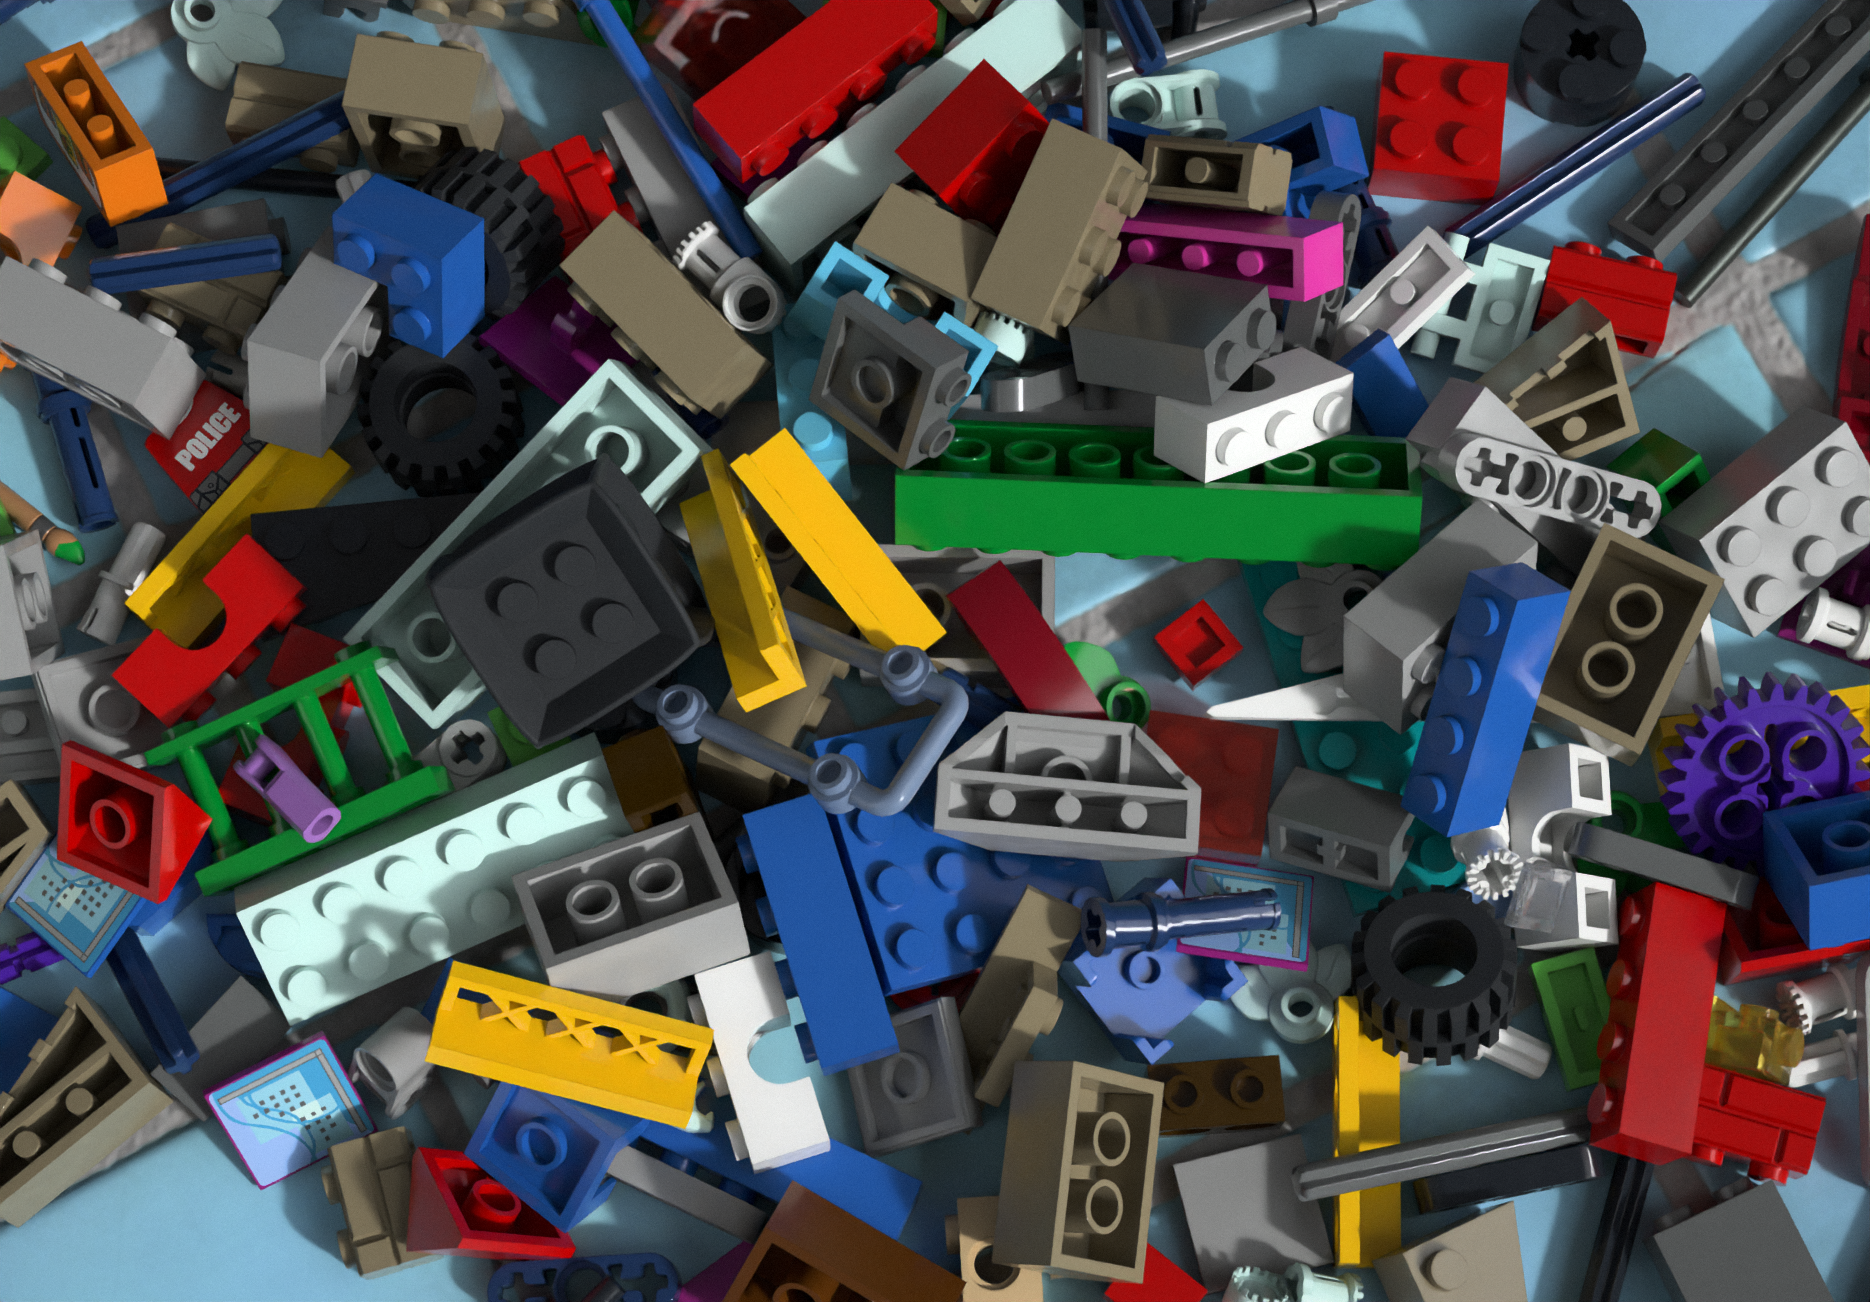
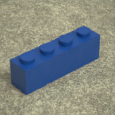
[1400,562,1571,837]
[735,794,900,1076]

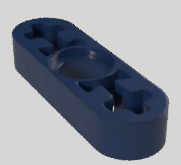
[487,1253,682,1302]

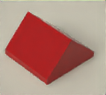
[57,740,213,904]
[1718,876,1870,986]
[406,1147,576,1261]

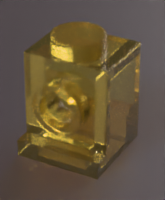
[1704,996,1804,1086]

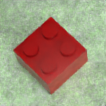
[1367,51,1509,206]
[894,59,1050,238]

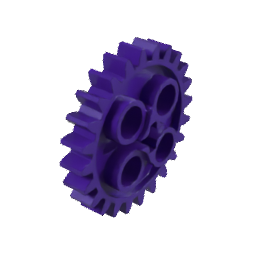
[1658,672,1870,877]

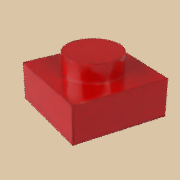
[1152,598,1244,691]

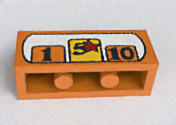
[24,41,169,227]

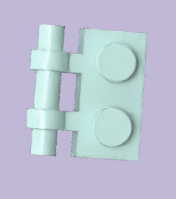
[1410,232,1551,374]

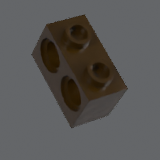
[601,725,716,842]
[1144,1055,1286,1139]

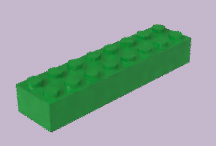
[895,419,1423,571]

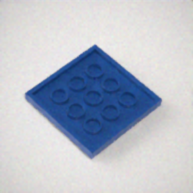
[805,697,1114,996]

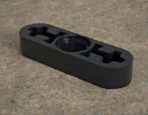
[1412,1144,1606,1215]

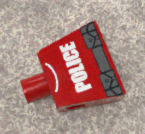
[144,380,268,516]

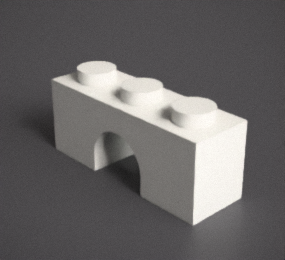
[1154,347,1354,483]
[1507,743,1619,953]
[686,951,830,1174]

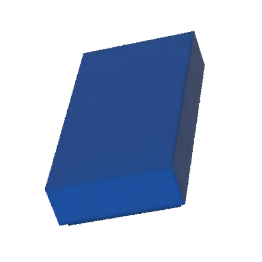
[1335,328,1429,437]

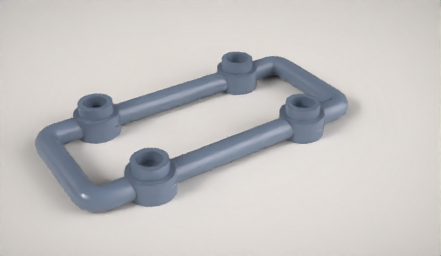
[632,582,969,817]

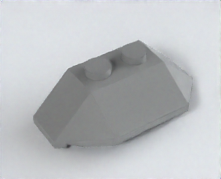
[933,711,1201,862]

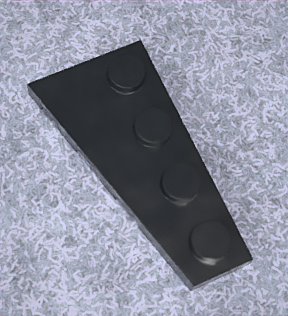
[250,492,481,643]

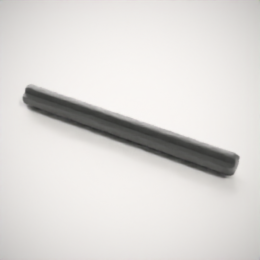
[1291,1105,1592,1202]

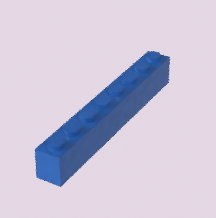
[421,957,924,1242]

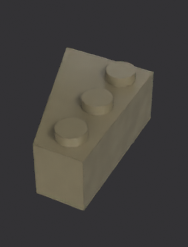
[695,585,856,813]

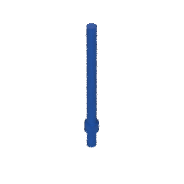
[573,0,763,260]

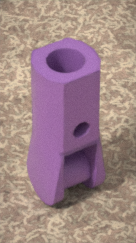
[233,734,341,843]

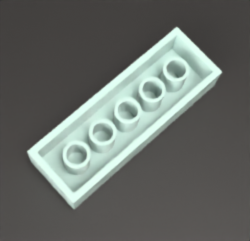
[743,0,1082,303]
[343,359,713,729]
[234,732,635,1026]

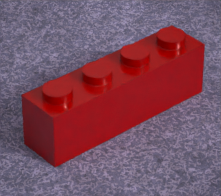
[692,0,938,184]
[1587,882,1727,1166]

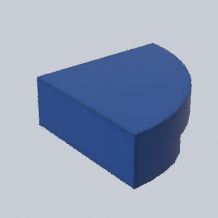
[206,914,268,981]

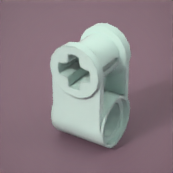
[1108,69,1227,140]

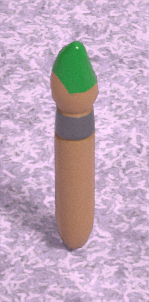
[0,480,85,566]

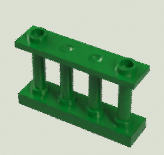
[144,640,456,897]

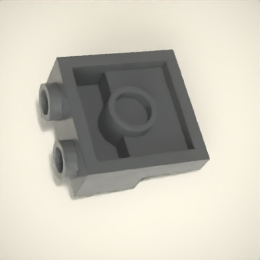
[809,290,972,470]

